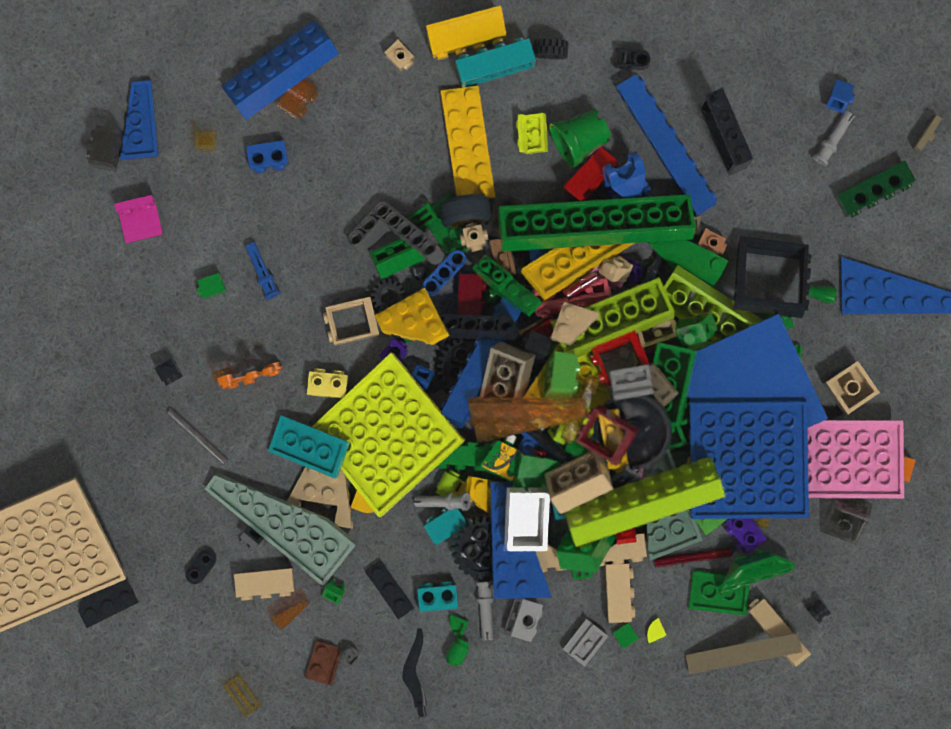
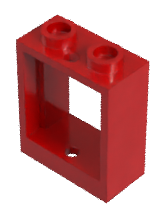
[590,330,650,387]

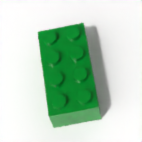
[648,342,698,427]

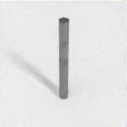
[167,408,228,465]

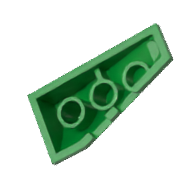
[648,240,728,287]

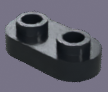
[185,549,217,584]

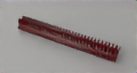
[654,547,732,568]

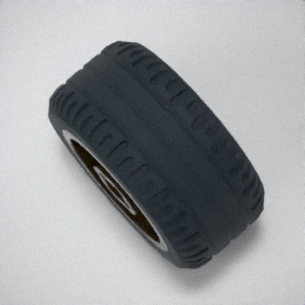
[439,194,491,228]

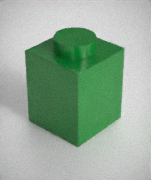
[196,273,227,300]

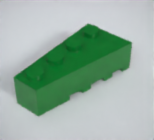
[436,442,490,471]

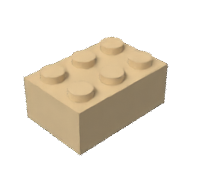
[545,451,613,514]

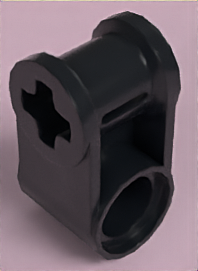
[614,47,651,70]

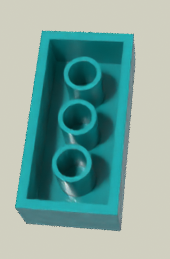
[456,37,536,88]

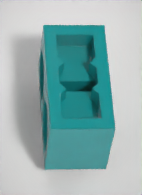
[418,581,458,612]

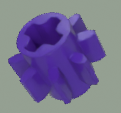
[626,259,643,283]

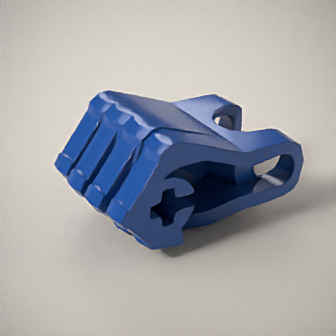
[602,151,651,200]

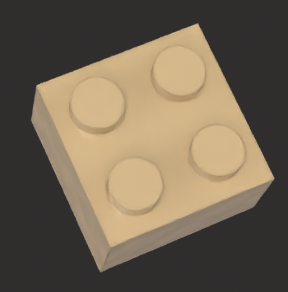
[823,361,880,415]

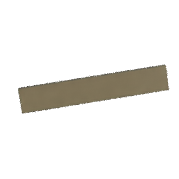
[686,633,802,674]

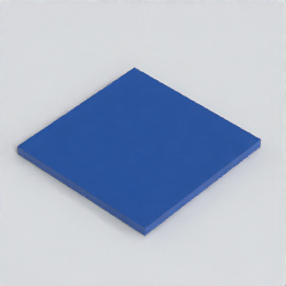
[688,313,828,428]
[690,401,809,519]

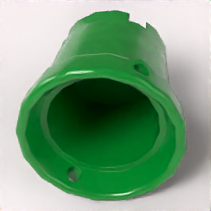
[549,108,611,168]

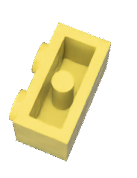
[307,368,348,399]

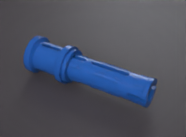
[245,242,281,300]

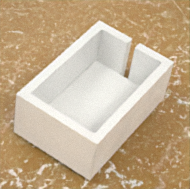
[504,488,549,551]

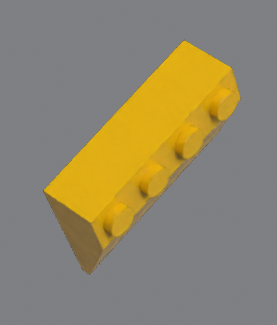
[426,6,507,60]

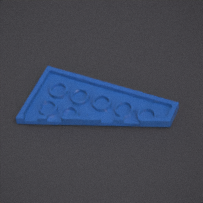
[840,257,951,315]

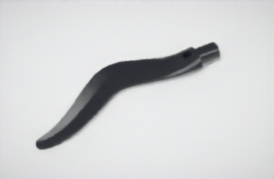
[402,628,427,717]

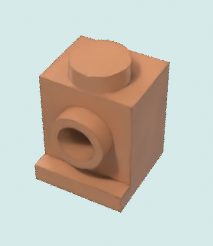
[697,228,727,255]

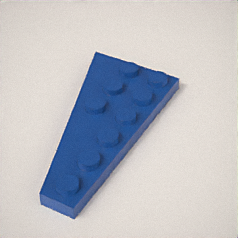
[490,482,552,599]

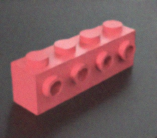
[531,278,612,318]

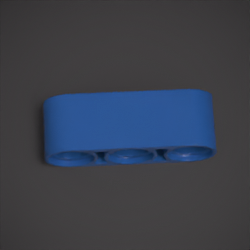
[423,249,467,295]

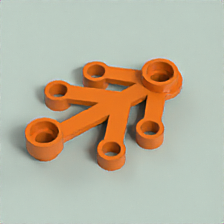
[217,362,283,390]

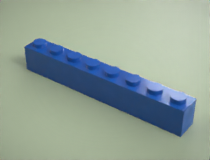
[616,74,717,217]
[440,289,532,428]

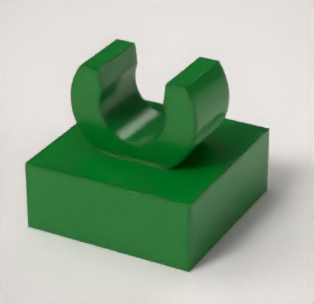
[321,579,345,605]

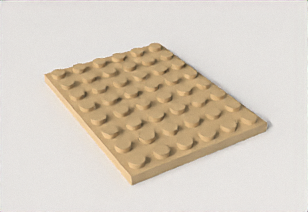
[0,477,127,632]

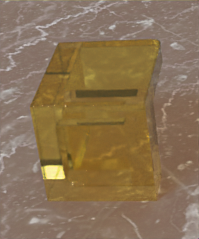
[195,130,217,152]

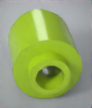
[436,470,462,496]

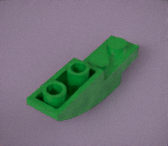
[472,254,542,317]

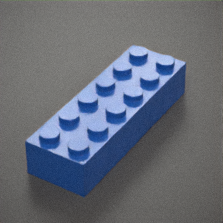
[221,20,339,120]

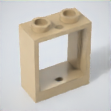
[323,297,380,346]

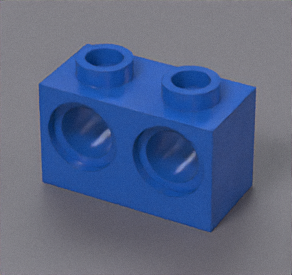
[246,140,289,174]

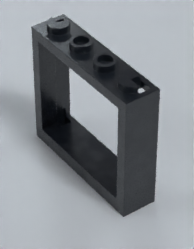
[699,88,754,176]
[733,236,812,318]

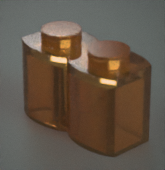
[277,79,319,121]

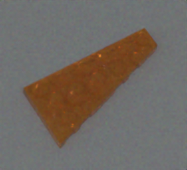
[468,398,587,443]

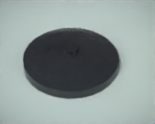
[594,395,672,469]

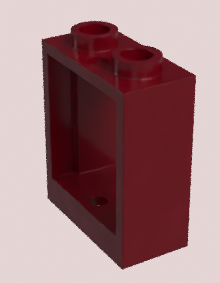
[576,405,639,466]

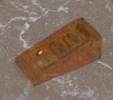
[270,600,309,630]

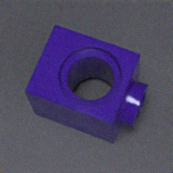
[379,339,409,362]

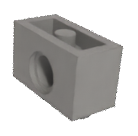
[504,598,543,642]

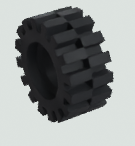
[534,38,569,60]
[371,279,406,312]

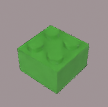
[542,351,580,404]

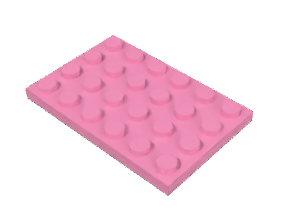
[808,420,904,499]

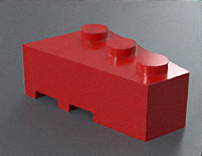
[563,147,619,202]

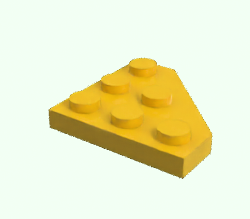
[374,288,449,345]

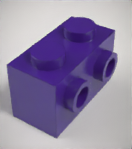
[723,519,767,553]

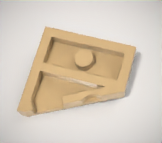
[551,302,600,346]

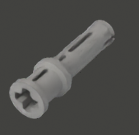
[812,110,855,166]
[414,493,471,510]
[476,581,494,640]

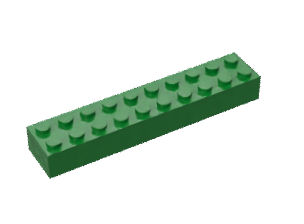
[498,195,696,252]

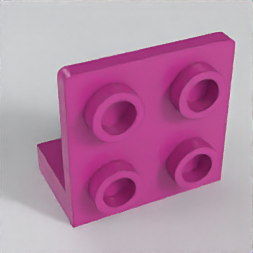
[114,195,163,243]

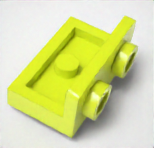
[516,113,548,154]

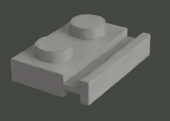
[610,365,654,400]
[563,619,608,667]

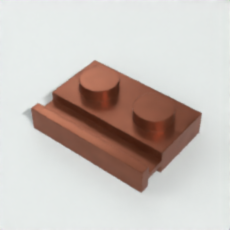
[305,641,343,686]

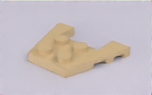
[287,467,353,529]

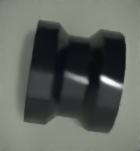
[807,599,831,624]

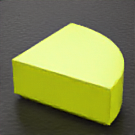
[647,618,667,643]

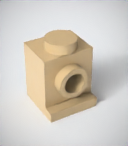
[384,40,414,71]
[599,256,633,282]

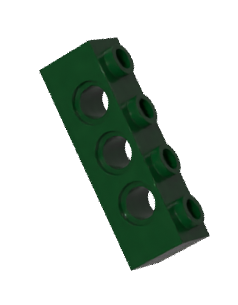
[835,160,916,218]

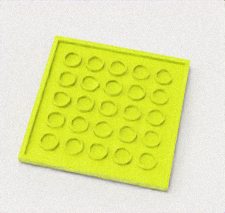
[312,353,465,517]

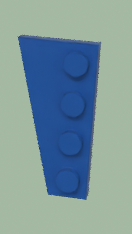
[120,80,159,161]

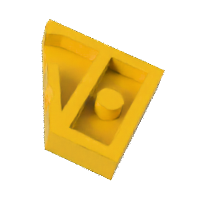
[465,476,499,517]

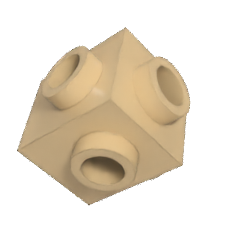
[460,223,488,252]

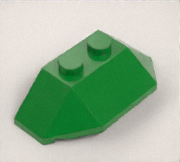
[719,550,796,593]

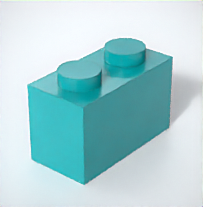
[423,508,467,546]

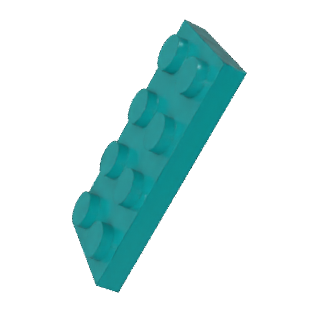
[268,415,350,478]

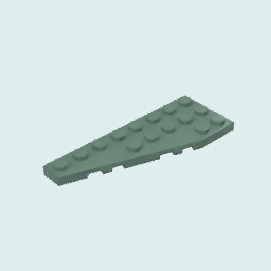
[205,473,358,586]

